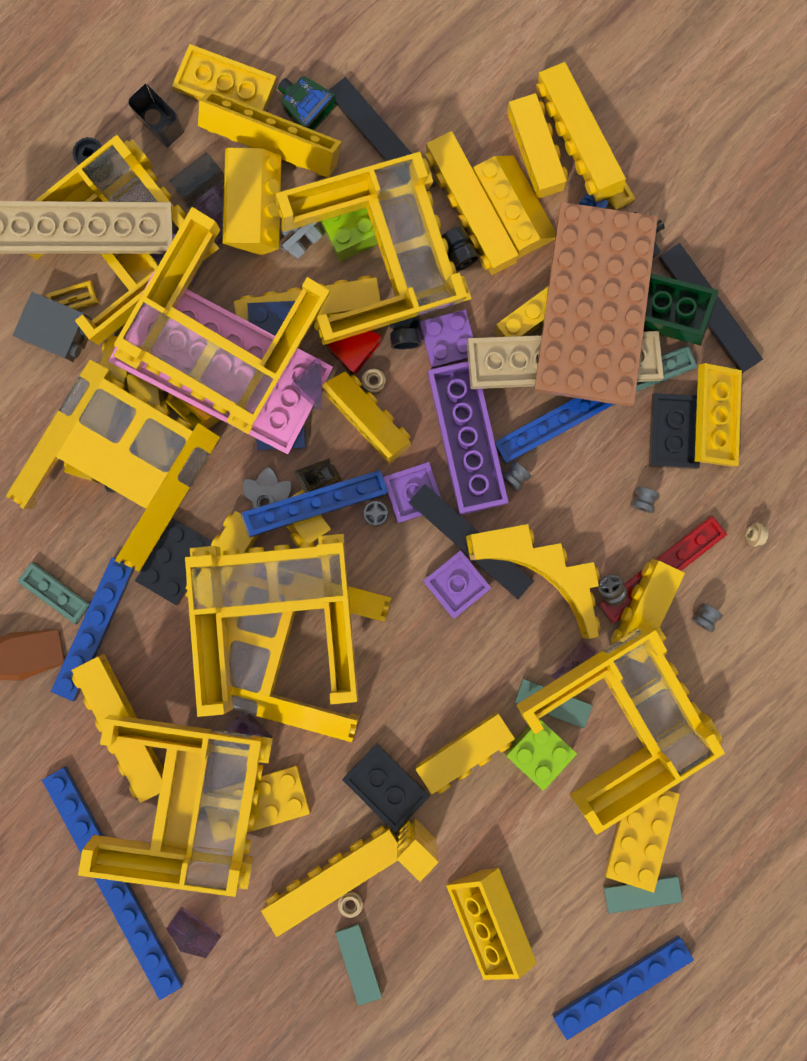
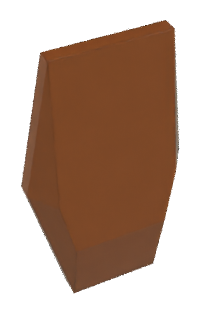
[0,629,65,681]

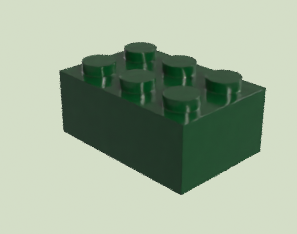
[643,273,718,346]

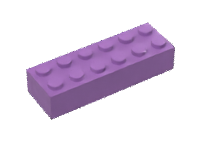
[427,362,508,516]

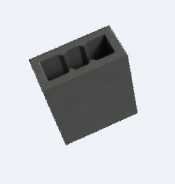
[12,292,92,362]

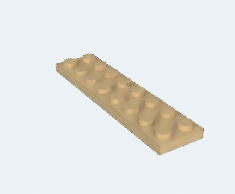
[0,201,173,254]
[467,331,664,389]

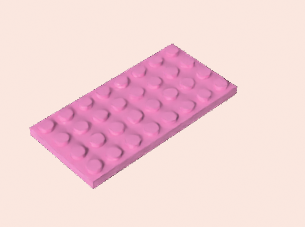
[109,271,333,454]

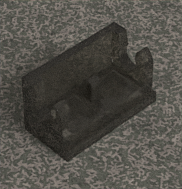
[169,152,225,209]

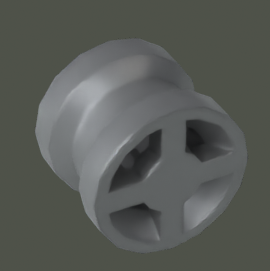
[502,461,532,492]
[630,487,660,513]
[364,501,388,527]
[598,575,628,606]
[691,603,723,633]

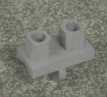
[280,222,323,259]

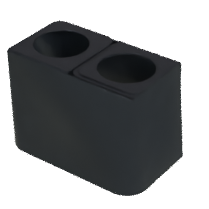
[128,83,184,148]

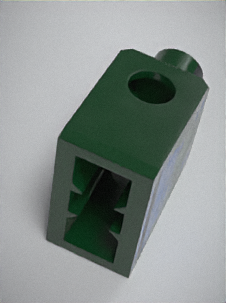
[278,76,337,131]

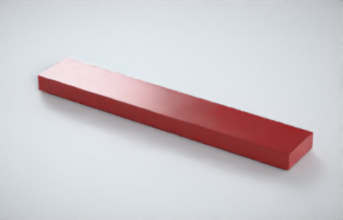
[597,515,728,624]

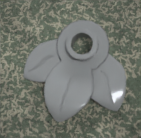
[243,467,292,509]

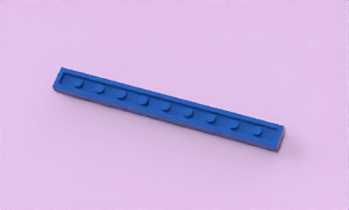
[42,766,183,1000]

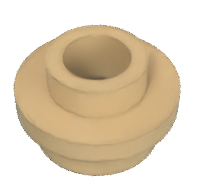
[362,369,386,393]
[746,522,768,547]
[338,891,363,918]

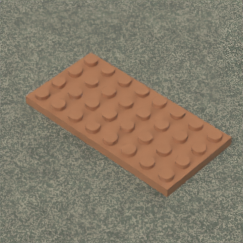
[534,202,658,407]

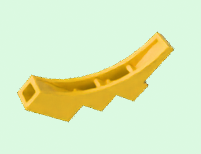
[466,524,600,639]

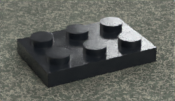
[649,393,700,469]
[135,518,212,606]
[342,743,430,832]

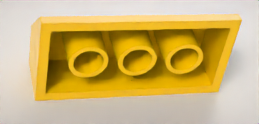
[223,148,281,256]
[473,155,556,259]
[322,372,411,465]
[446,868,537,980]

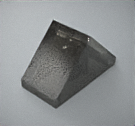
[294,458,341,493]

